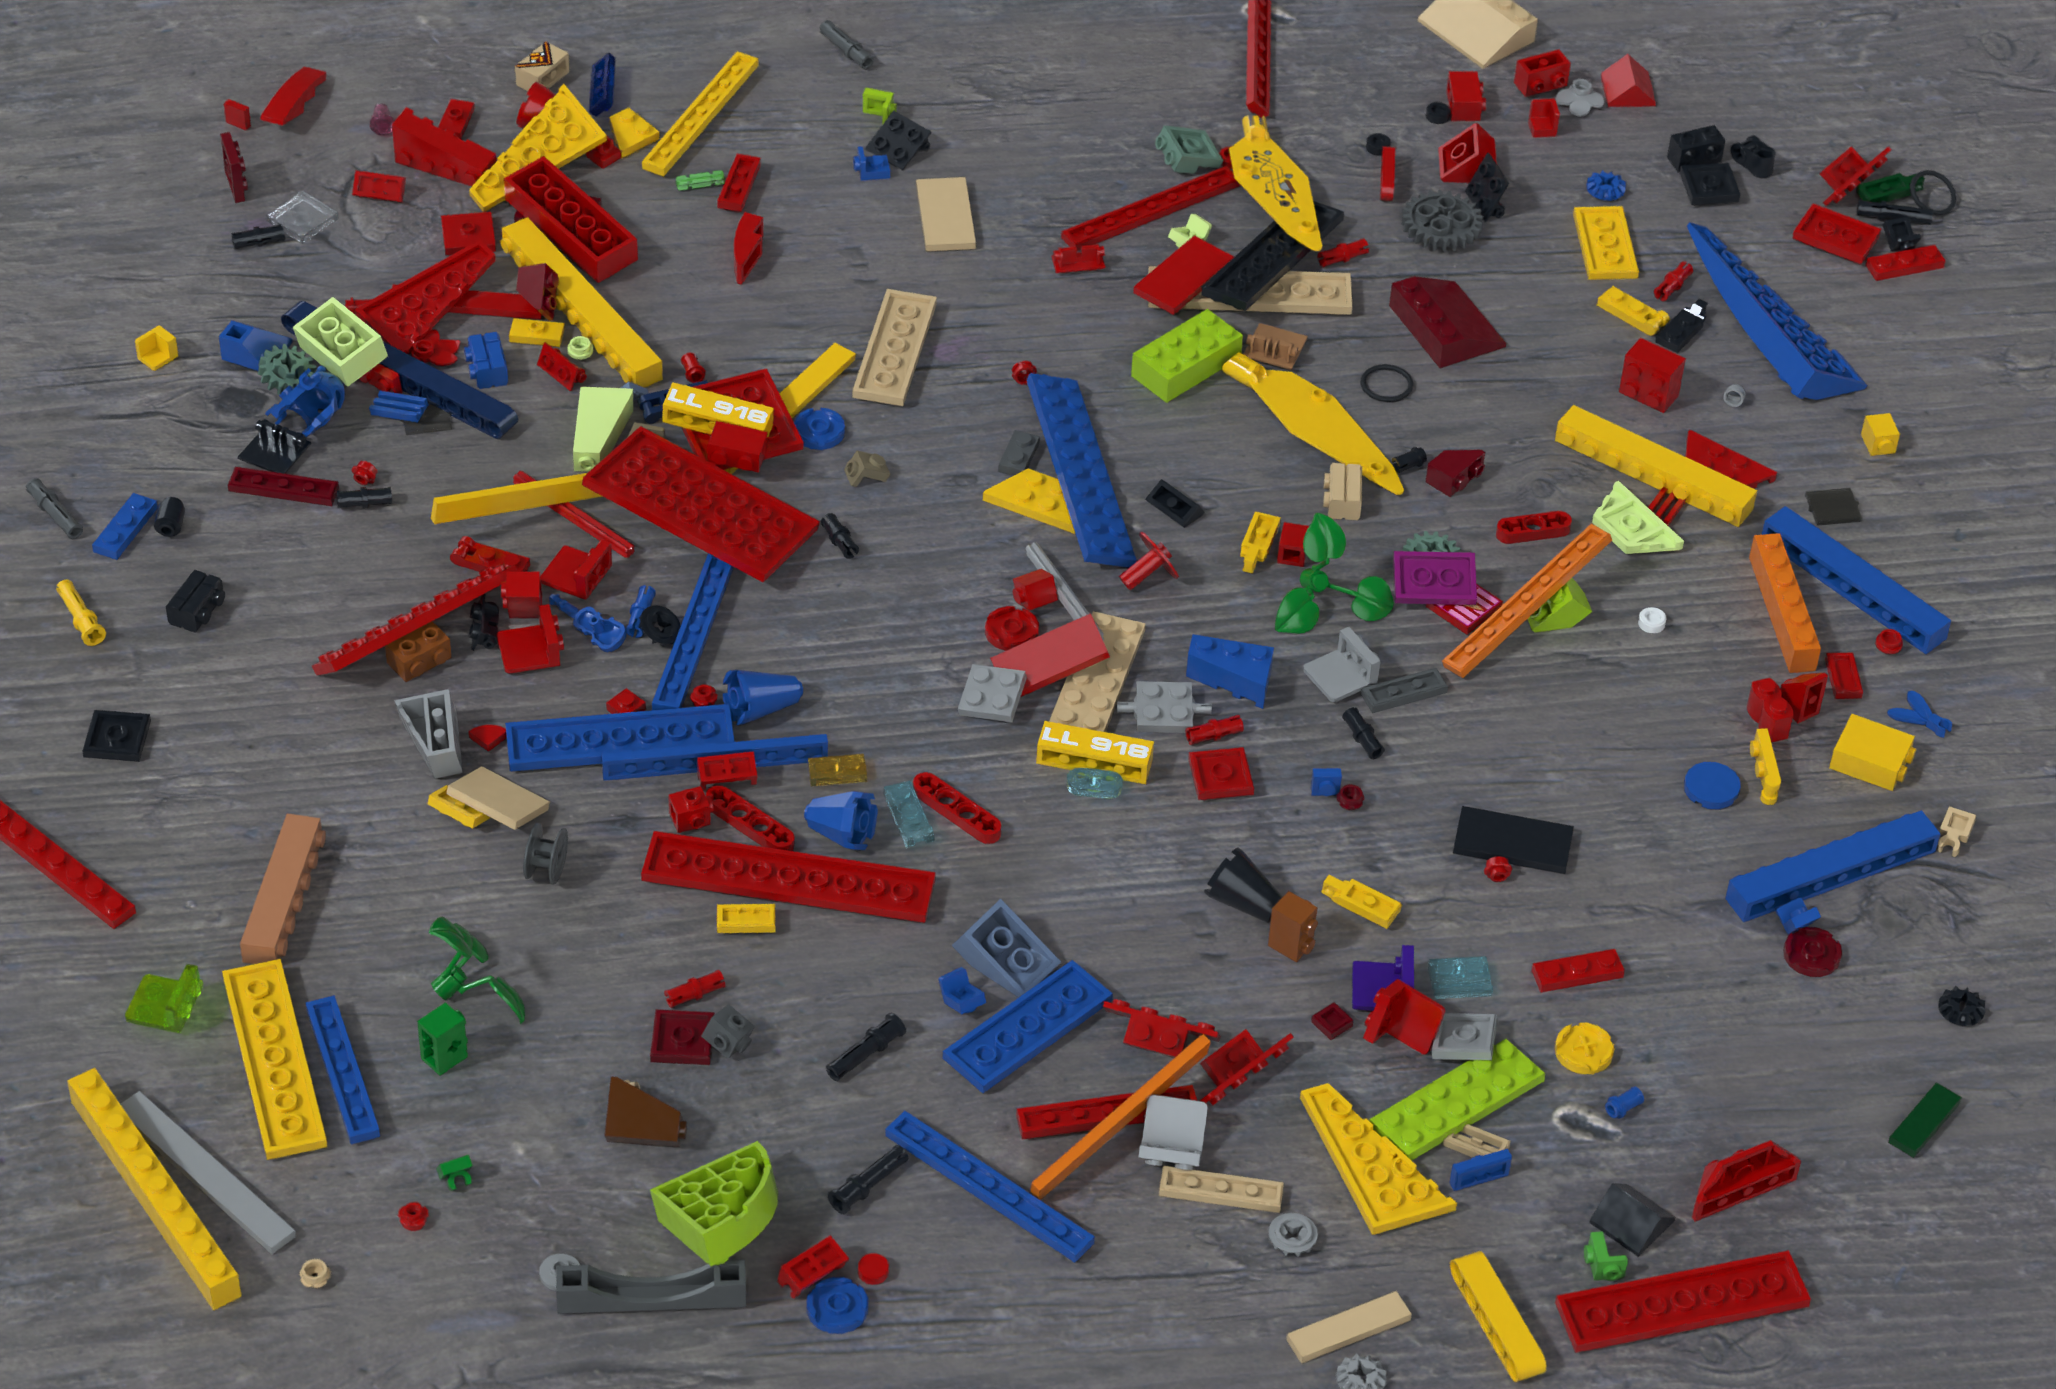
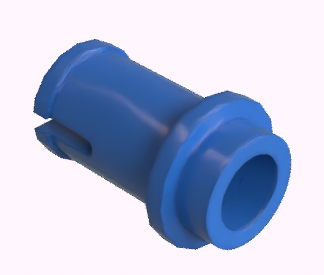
[1605,1086,1644,1119]

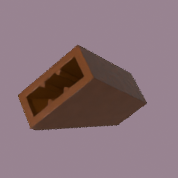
[605,1076,687,1148]

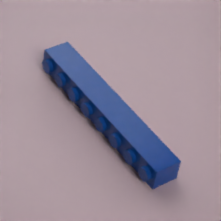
[1762,506,1951,654]
[1725,810,1941,923]

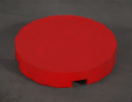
[985,606,1039,651]

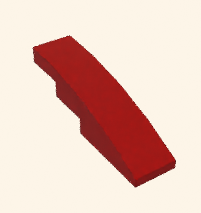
[260,66,326,126]

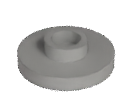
[539,1254,580,1291]

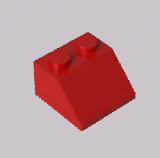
[1438,122,1497,183]

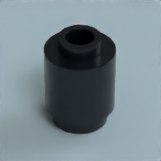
[154,497,185,537]

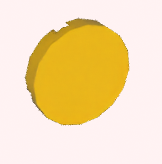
[1554,1022,1615,1074]

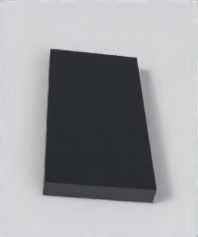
[1453,806,1574,874]

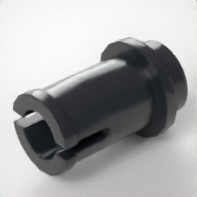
[1391,447,1427,473]

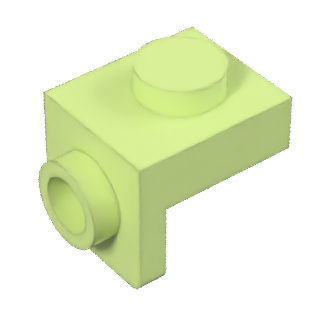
[1168,214,1212,248]

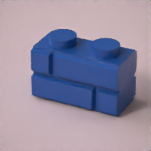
[464,332,508,389]

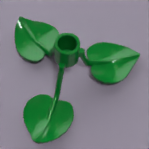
[1275,513,1394,634]
[429,917,525,1024]

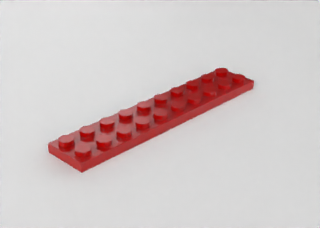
[641,831,936,923]

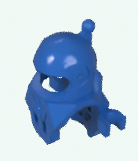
[265,365,345,438]

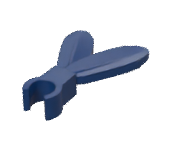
[1887,691,1952,738]

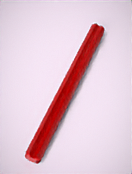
[513,471,635,558]

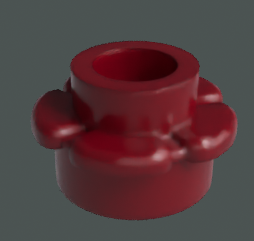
[1337,784,1365,810]

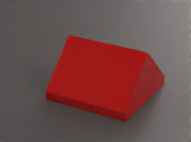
[1601,54,1656,107]

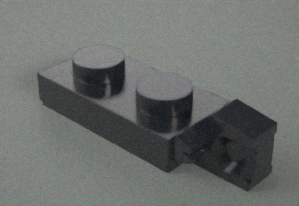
[1655,299,1708,353]

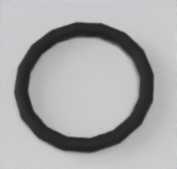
[1910,170,1957,215]
[1360,364,1414,402]

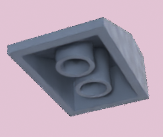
[952,899,1061,997]

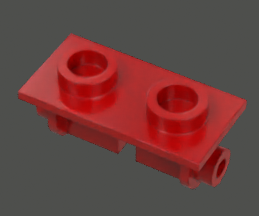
[1051,244,1106,273]
[537,342,587,391]

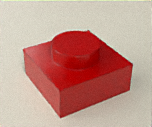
[606,688,646,714]

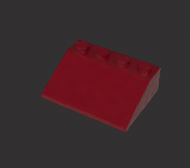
[1389,276,1506,368]

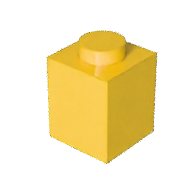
[1861,413,1900,456]

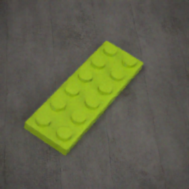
[1369,1039,1545,1161]

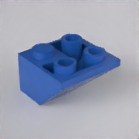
[219,321,293,371]

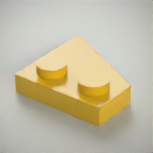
[609,107,659,158]

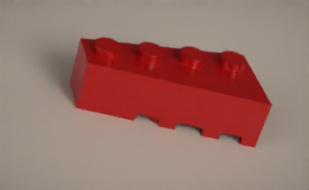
[392,107,497,187]

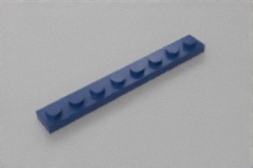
[652,554,734,710]
[602,734,828,781]
[885,1111,1095,1263]

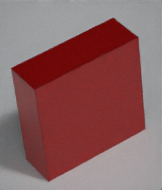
[224,99,251,131]

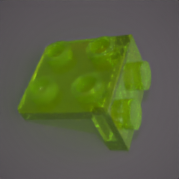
[125,964,203,1033]

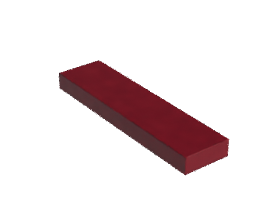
[228,467,339,506]

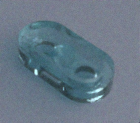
[1066,767,1123,799]

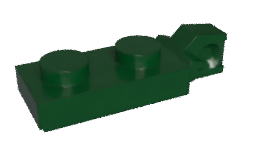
[1856,173,1925,203]

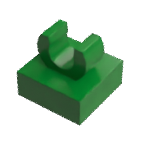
[436,1155,473,1191]

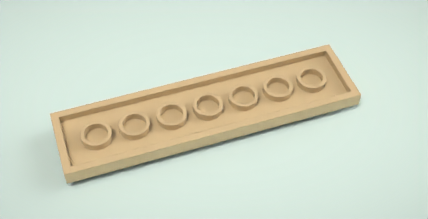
[1148,266,1352,315]

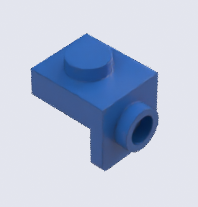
[939,967,987,1014]

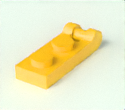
[1597,286,1670,336]
[1750,728,1781,805]

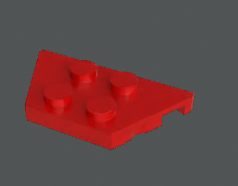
[1685,430,1777,489]

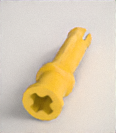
[56,579,106,646]

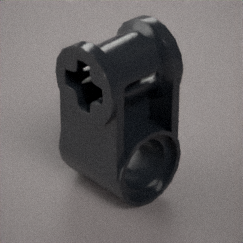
[1730,135,1776,178]

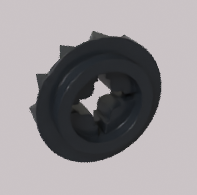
[638,605,681,647]
[1938,986,1986,1026]

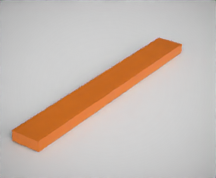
[1442,524,1612,678]
[1030,1034,1211,1200]

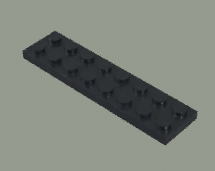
[1201,201,1344,311]

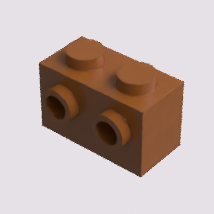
[385,621,452,682]
[1268,891,1318,962]

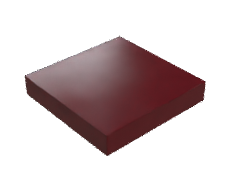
[650,1009,715,1065]

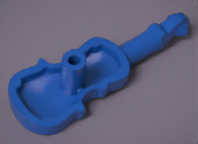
[549,594,627,652]

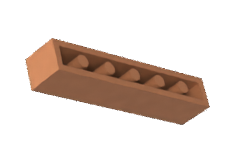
[240,814,326,964]

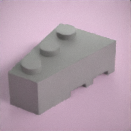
[394,689,463,779]

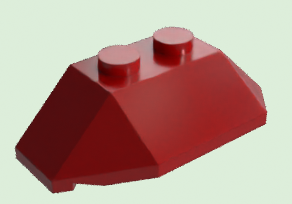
[1692,1140,1801,1222]

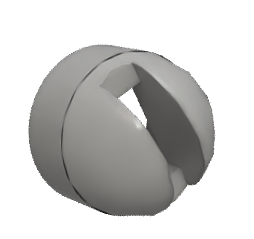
[1723,384,1745,407]

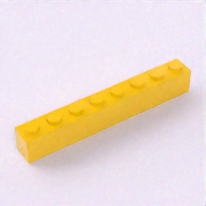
[1555,405,1757,527]

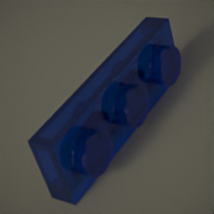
[589,52,616,117]

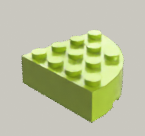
[650,1141,778,1266]

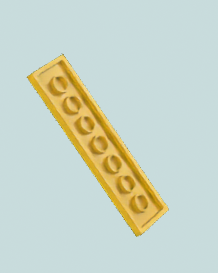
[222,959,327,1160]

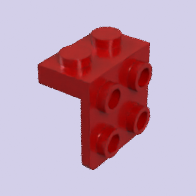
[497,604,564,674]
[1363,979,1445,1055]

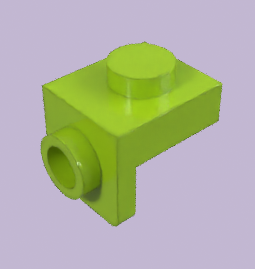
[863,88,897,125]

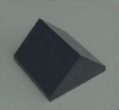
[1589,1183,1675,1257]

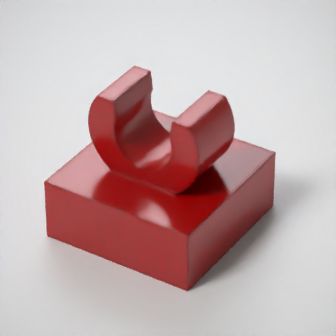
[586,136,621,169]

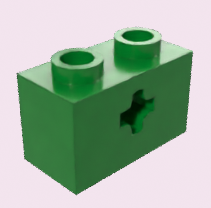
[417,1002,468,1076]

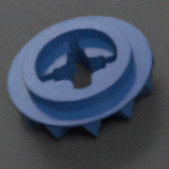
[1586,170,1626,201]

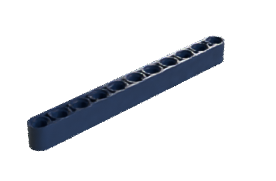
[281,301,518,439]

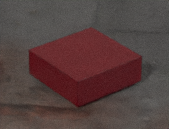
[1311,1002,1354,1040]

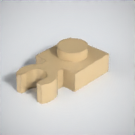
[1938,807,1976,857]

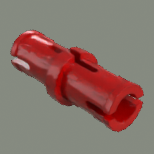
[1318,238,1369,267]
[1654,261,1694,301]
[1185,715,1244,745]
[664,970,726,1008]

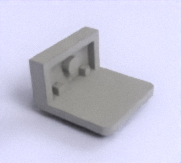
[1303,627,1381,702]
[1138,1095,1208,1170]

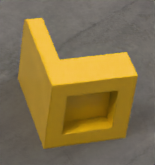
[135,325,179,371]

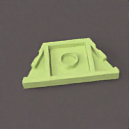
[1592,481,1684,554]

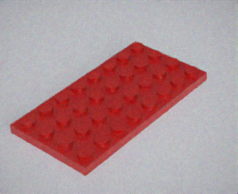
[582,426,820,583]

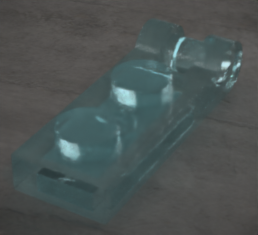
[884,781,935,848]

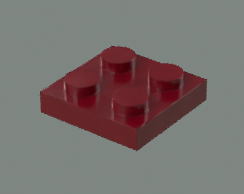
[220,132,248,203]

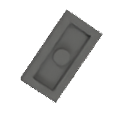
[998,430,1040,476]

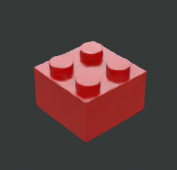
[1619,338,1686,413]

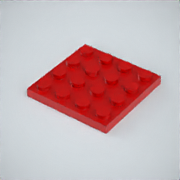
[681,368,804,470]

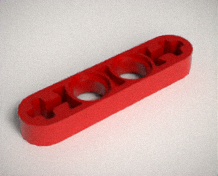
[913,772,1002,844]
[706,785,795,851]

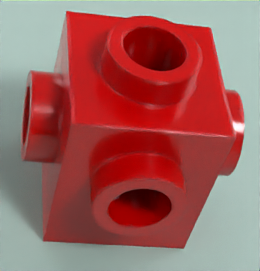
[668,786,714,833]

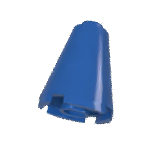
[723,670,803,726]

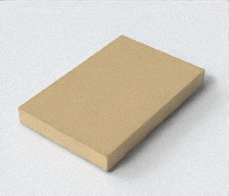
[447,766,550,830]

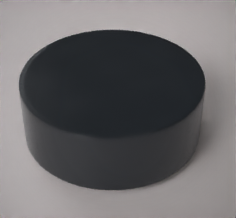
[1426,102,1451,124]
[1366,133,1391,156]

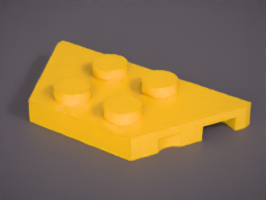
[983,468,1075,534]

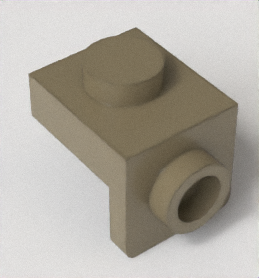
[844,450,891,487]

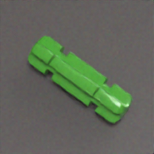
[676,170,725,191]

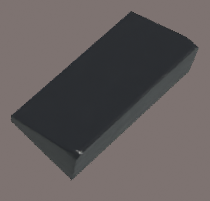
[1145,479,1205,528]

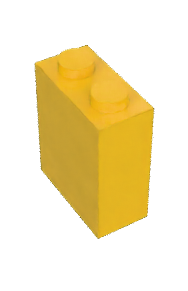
[1829,714,1917,791]

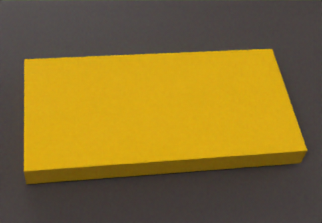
[1573,206,1639,280]

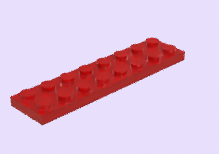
[312,564,518,675]
[1555,1250,1811,1353]

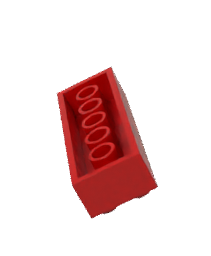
[504,156,638,283]

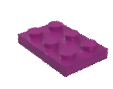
[1393,551,1477,605]

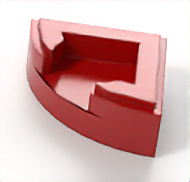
[468,725,507,752]

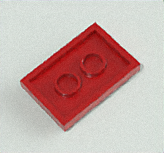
[1792,204,1882,264]

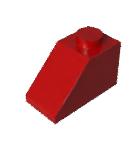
[1780,672,1828,724]

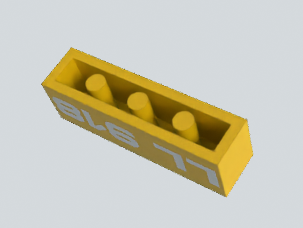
[662,382,774,438]
[1036,721,1154,784]

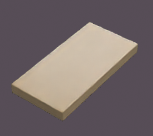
[916,177,976,252]

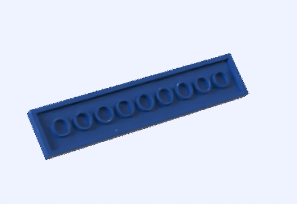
[1026,373,1137,568]

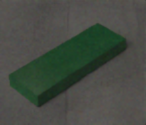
[1888,1082,1962,1158]

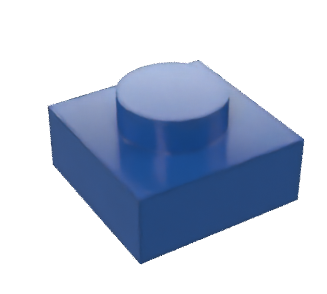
[1311,768,1342,796]

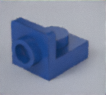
[853,147,890,181]
[1776,898,1821,935]

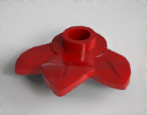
[411,330,460,366]

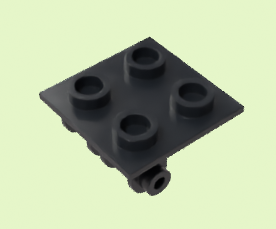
[865,110,932,170]
[1465,153,1509,222]
[237,419,311,474]

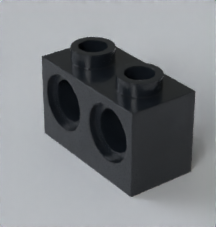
[1667,125,1726,172]

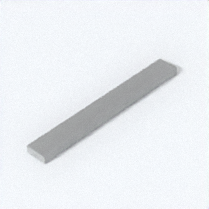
[120,1091,296,1254]

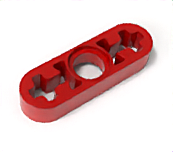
[1380,146,1395,201]
[1496,511,1572,544]

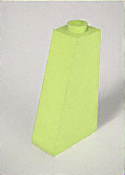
[573,387,634,472]

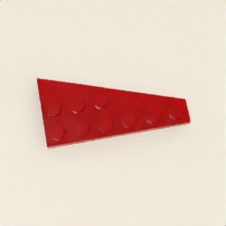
[355,239,496,354]

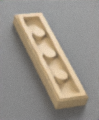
[1159,1166,1284,1213]
[1287,1291,1412,1364]

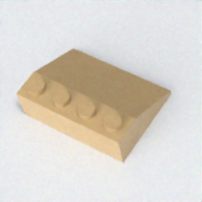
[1418,0,1538,69]

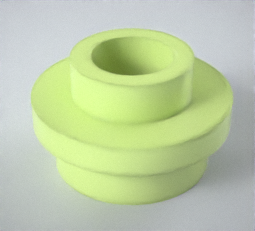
[567,336,593,360]

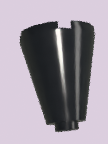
[1204,847,1282,923]

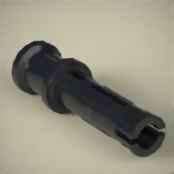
[826,1013,906,1081]
[828,1145,909,1214]

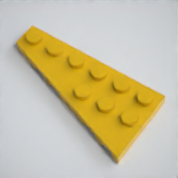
[469,84,607,212]
[1300,1083,1457,1235]

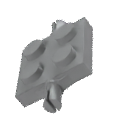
[1117,681,1212,733]

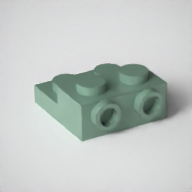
[1155,126,1223,174]

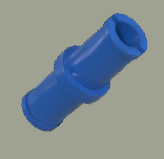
[626,585,656,638]

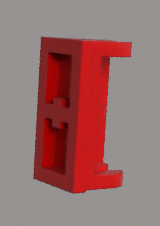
[697,751,757,790]
[777,1235,849,1299]

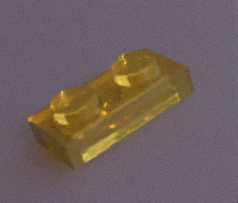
[808,754,867,786]

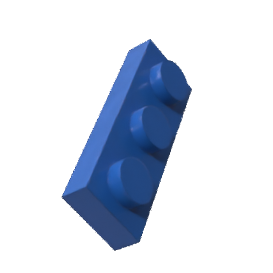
[92,493,158,560]

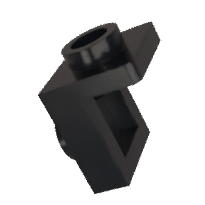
[1882,217,1921,252]

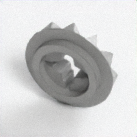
[1269,1213,1318,1257]
[1336,1353,1386,1389]

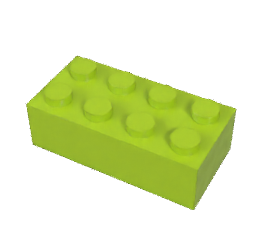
[1131,309,1243,403]

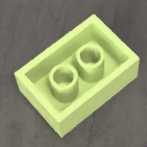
[293,297,388,387]

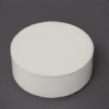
[1638,607,1666,633]

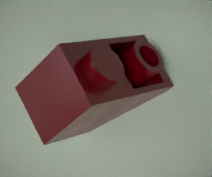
[516,263,559,321]
[1426,450,1485,497]

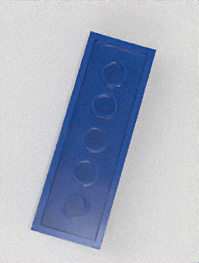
[943,960,1113,1093]

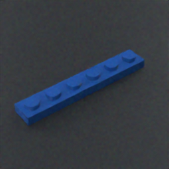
[306,995,380,1144]

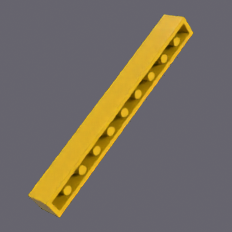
[500,217,663,388]
[67,1067,241,1311]

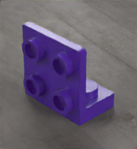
[1352,945,1414,1011]

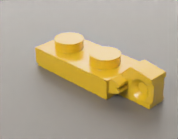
[1240,511,1281,574]
[1321,875,1402,929]

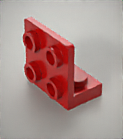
[540,539,612,600]

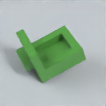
[1584,1231,1628,1281]

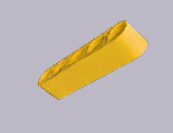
[1450,1251,1546,1382]

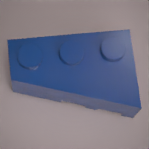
[1186,634,1274,709]

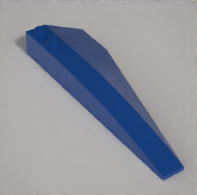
[1687,222,1867,400]

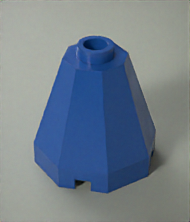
[804,791,878,850]

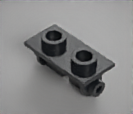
[468,593,499,651]

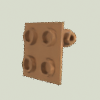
[1244,323,1308,370]

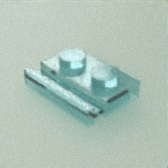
[1428,956,1493,999]

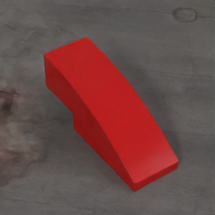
[734,212,763,285]

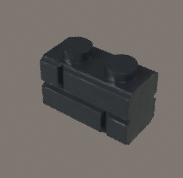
[166,570,225,633]

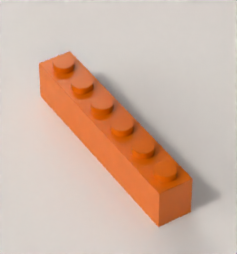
[1749,533,1821,673]

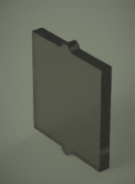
[401,400,452,435]
[1805,488,1862,526]

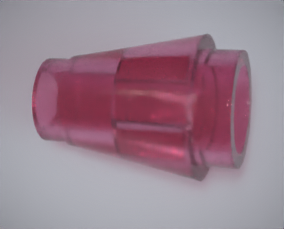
[370,104,394,136]

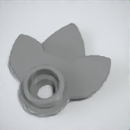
[1556,79,1604,117]

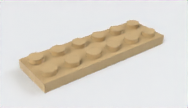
[852,289,937,406]
[1049,611,1146,732]

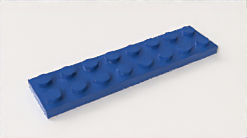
[505,704,735,772]

